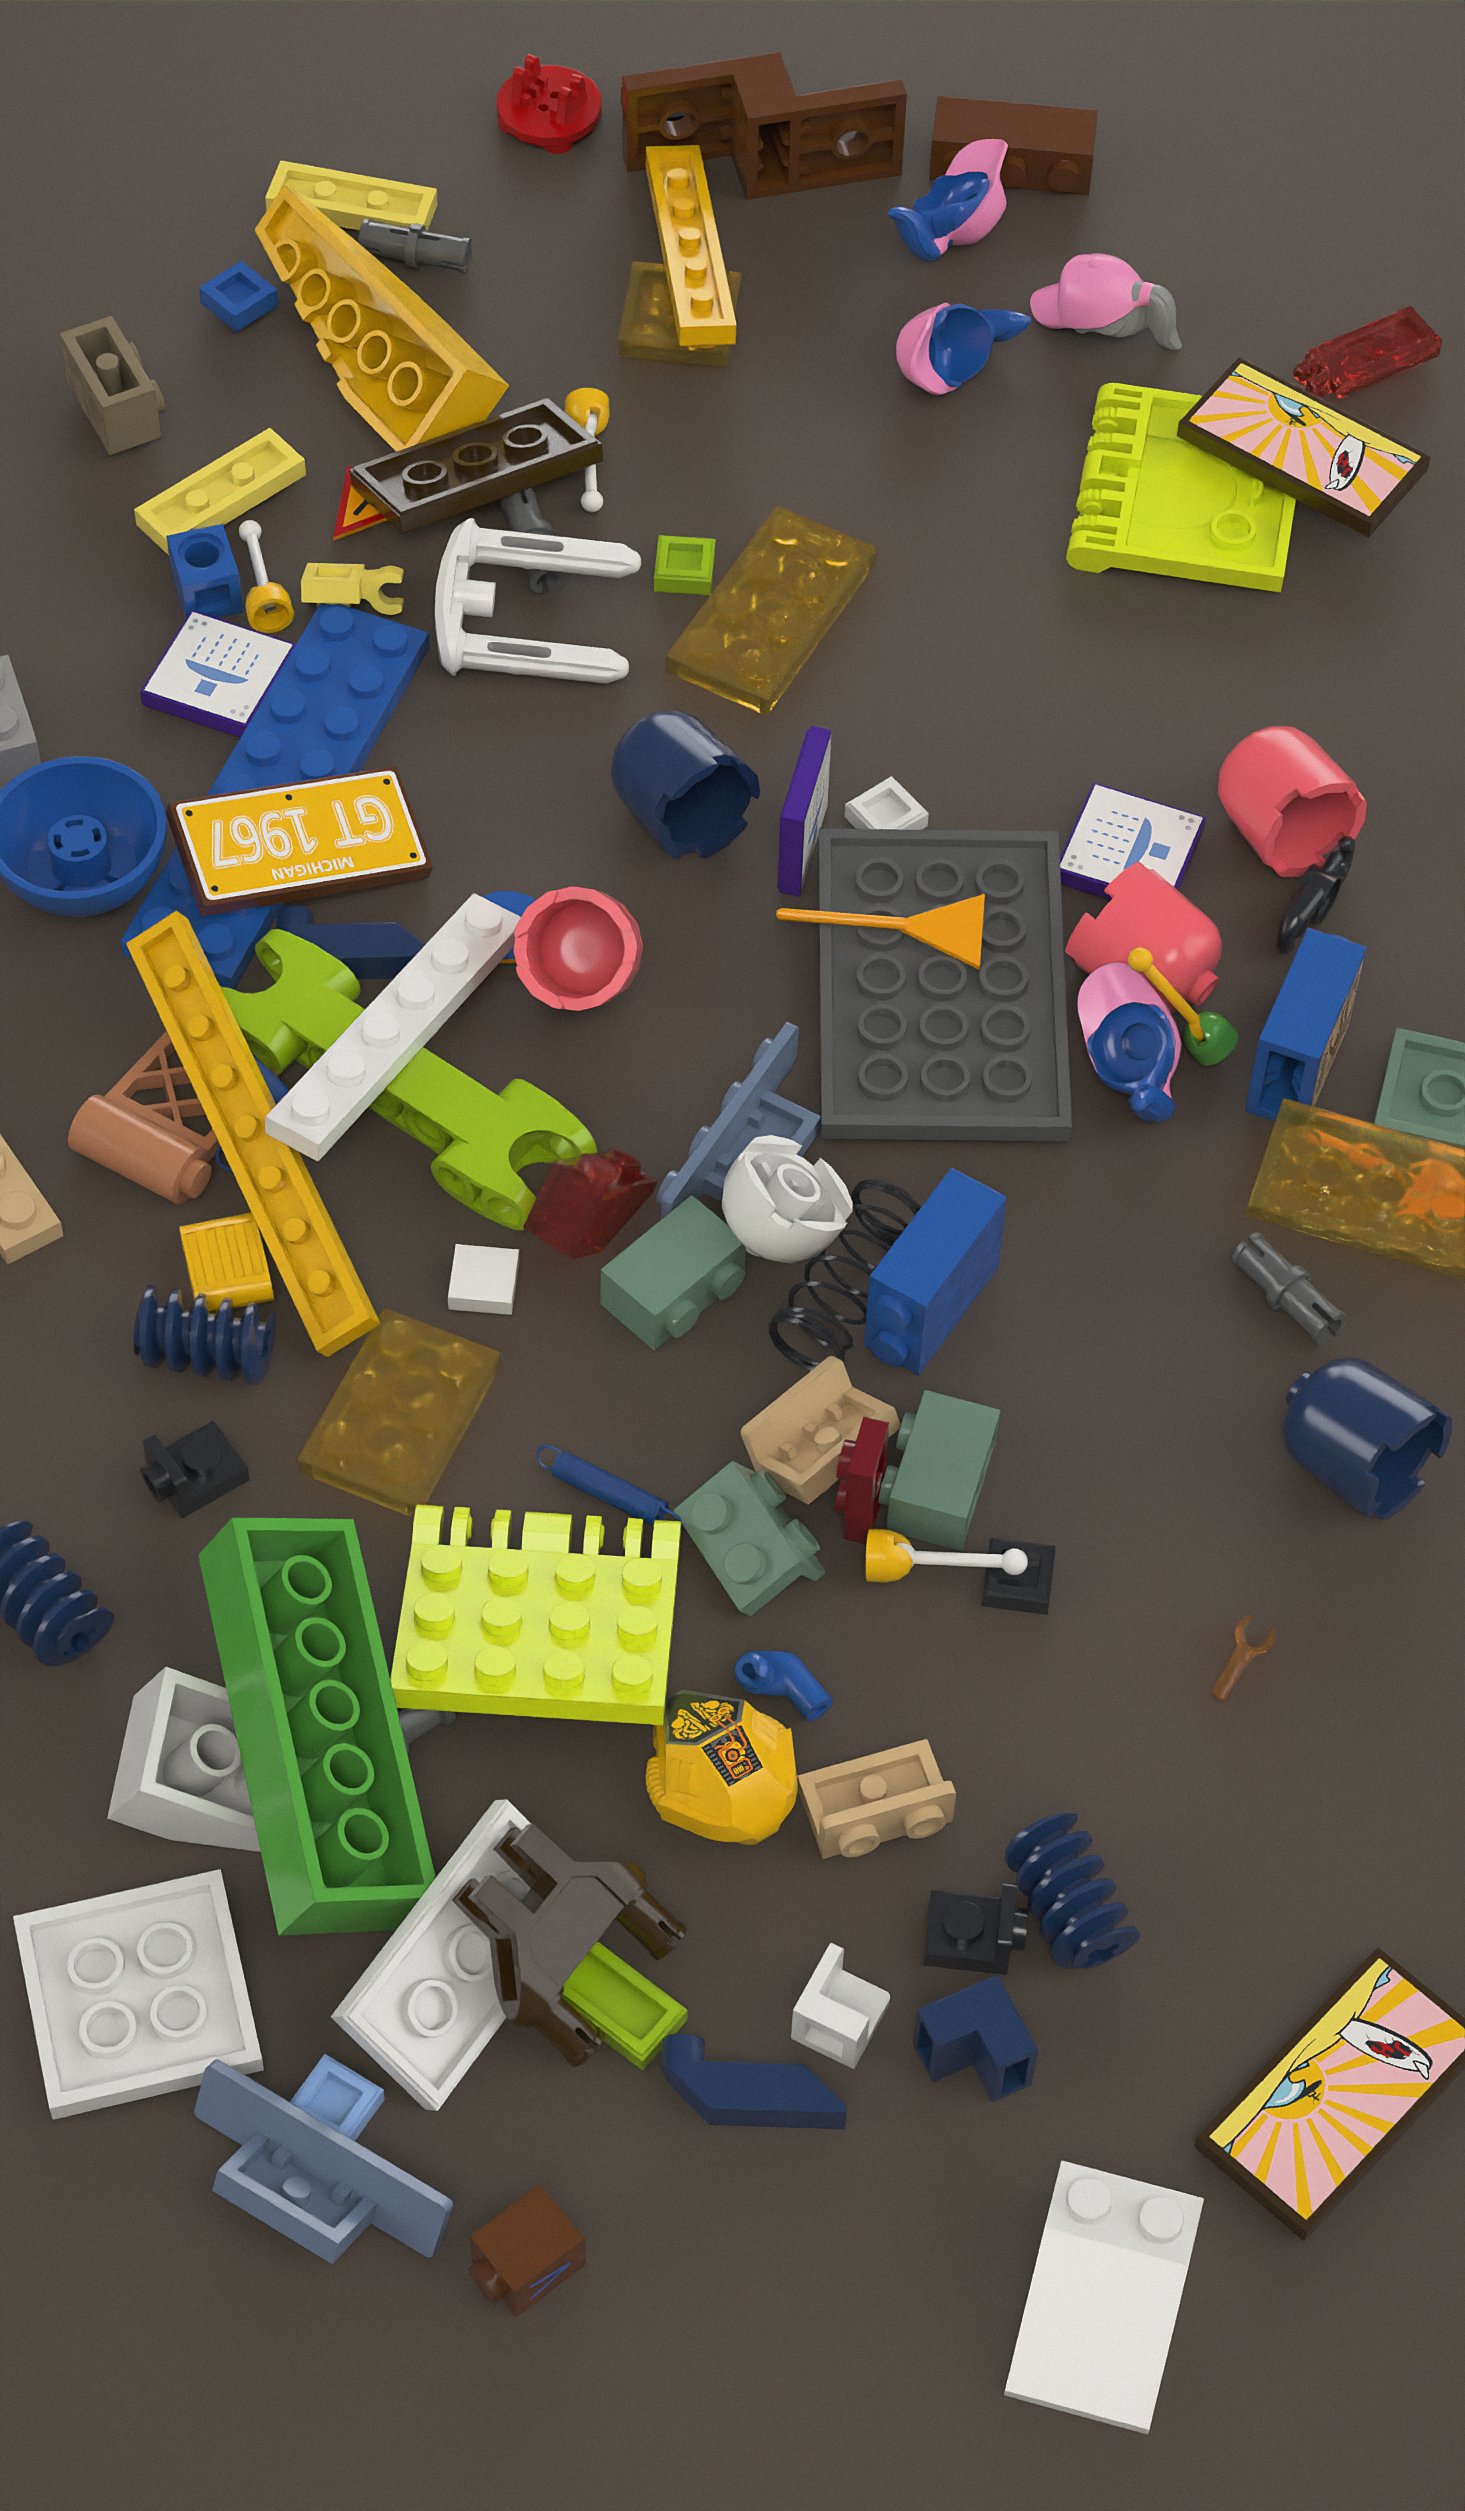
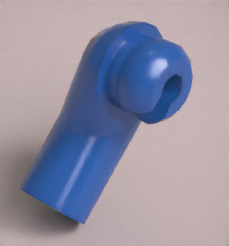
[734,1650,833,1722]

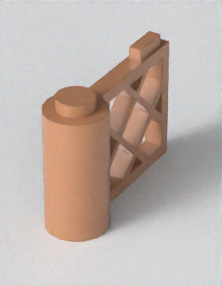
[68,1031,279,1204]

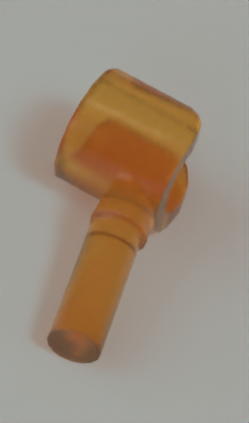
[1210,1614,1277,1703]

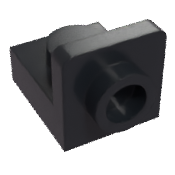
[140,1421,249,1519]
[924,1883,1028,1975]

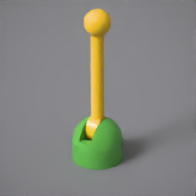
[1128,947,1239,1066]

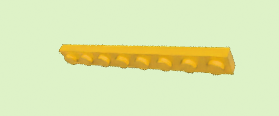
[126,911,381,1357]

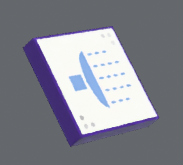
[140,610,296,738]
[777,726,831,897]
[1060,782,1206,900]

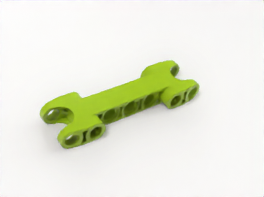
[220,929,597,1231]

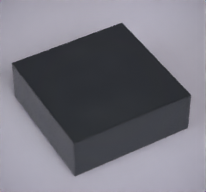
[982,1538,1056,1615]

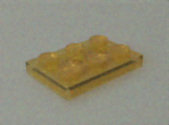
[297,1308,501,1518]

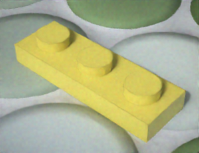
[265,161,438,230]
[134,428,306,555]

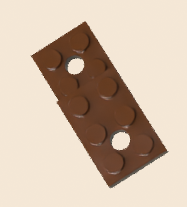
[622,52,907,200]

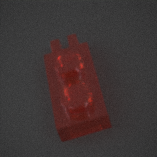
[1292,306,1442,398]

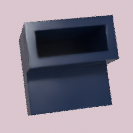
[913,1975,1038,2103]

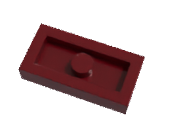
[835,1416,889,1544]

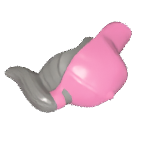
[1030,253,1182,350]

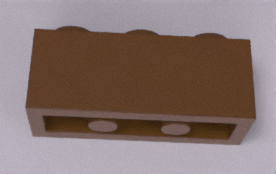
[929,96,1098,195]

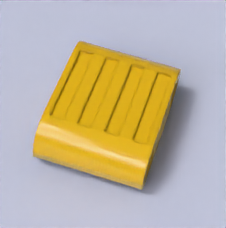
[179,1212,274,1313]

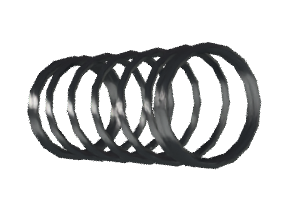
[768,1179,921,1371]

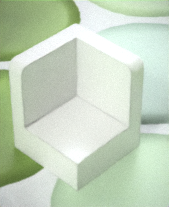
[791,1943,890,2069]

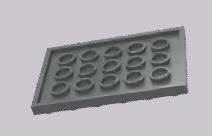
[818,828,1072,1142]

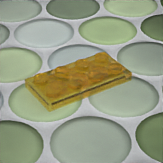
[665,505,877,716]
[1246,1098,1465,1279]

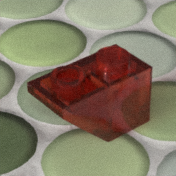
[523,1148,658,1259]

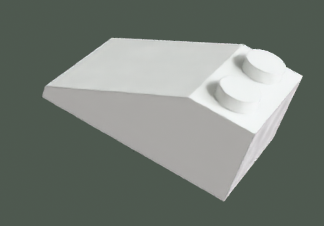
[107,1667,261,1852]
[1004,2160,1204,2435]

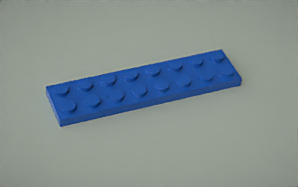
[120,603,430,990]

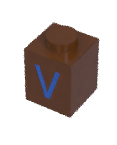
[468,2184,586,2317]

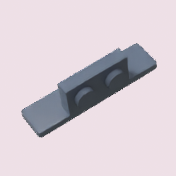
[656,1022,821,1220]
[194,2059,453,2264]

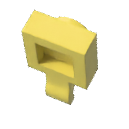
[301,563,404,615]

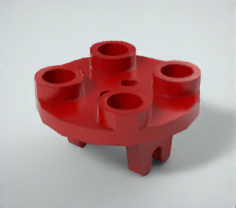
[497,54,602,154]

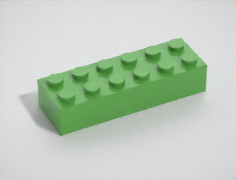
[198,1518,436,1936]

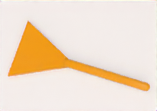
[776,894,985,970]

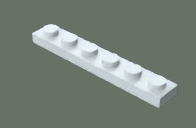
[265,893,521,1161]

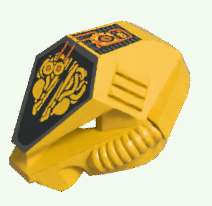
[645,1689,798,1845]

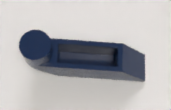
[276,905,426,979]
[661,2034,847,2129]

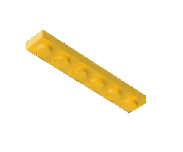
[645,145,736,348]

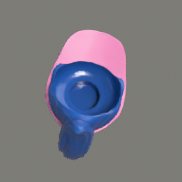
[888,139,1008,261]
[896,302,1031,395]
[1077,962,1182,1123]

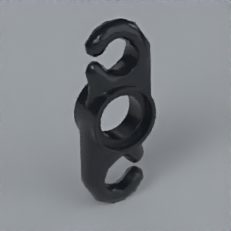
[1276,836,1355,953]

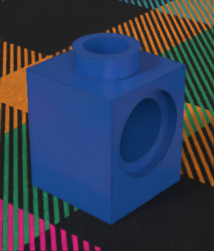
[166,524,244,619]

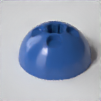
[0,756,167,918]

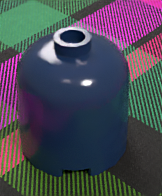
[611,710,761,859]
[1283,1358,1452,1520]

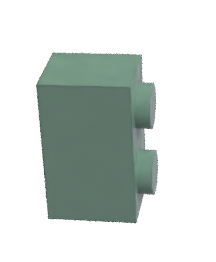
[600,1195,746,1351]
[878,1390,1001,1552]

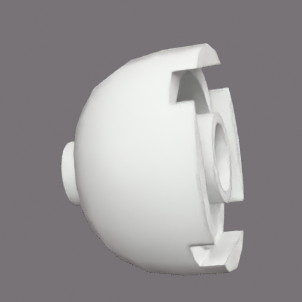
[722,1135,853,1264]

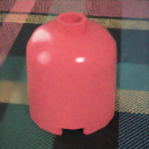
[1217,726,1367,877]
[1065,862,1222,1014]
[514,886,643,1011]

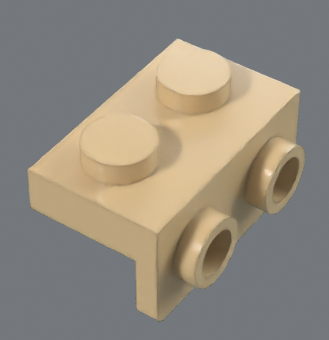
[740,1356,901,1505]
[797,1739,956,1859]

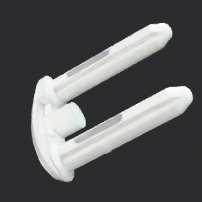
[435,518,641,684]

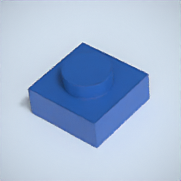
[199,261,278,332]

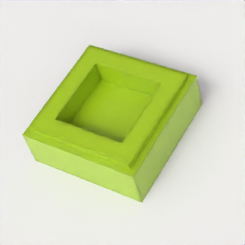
[654,535,716,595]

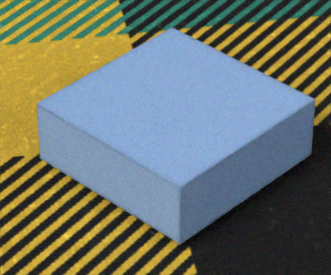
[290,2054,385,2141]

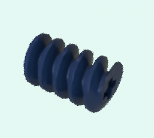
[133,1285,276,1385]
[0,1521,114,1666]
[1005,1812,1141,1969]

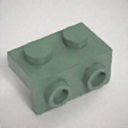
[673,1461,826,1616]

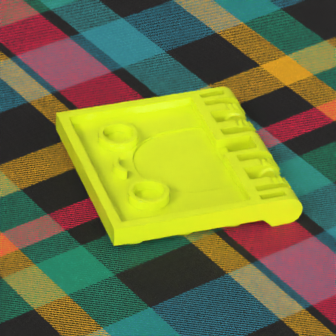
[1066,383,1296,593]
[390,1504,681,1725]

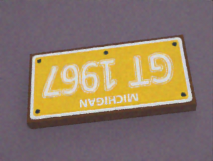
[166,766,433,917]

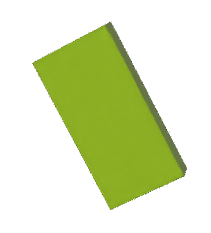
[562,1941,688,2071]

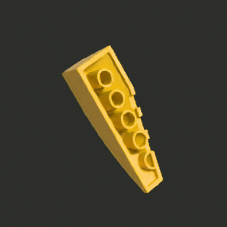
[255,185,509,452]

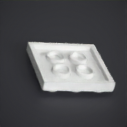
[13,1869,264,2120]

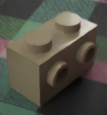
[59,316,165,455]

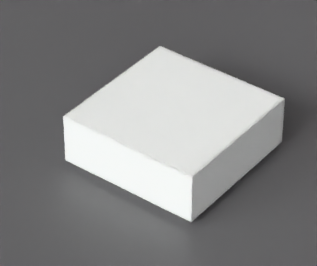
[844,776,929,830]
[448,1244,520,1315]

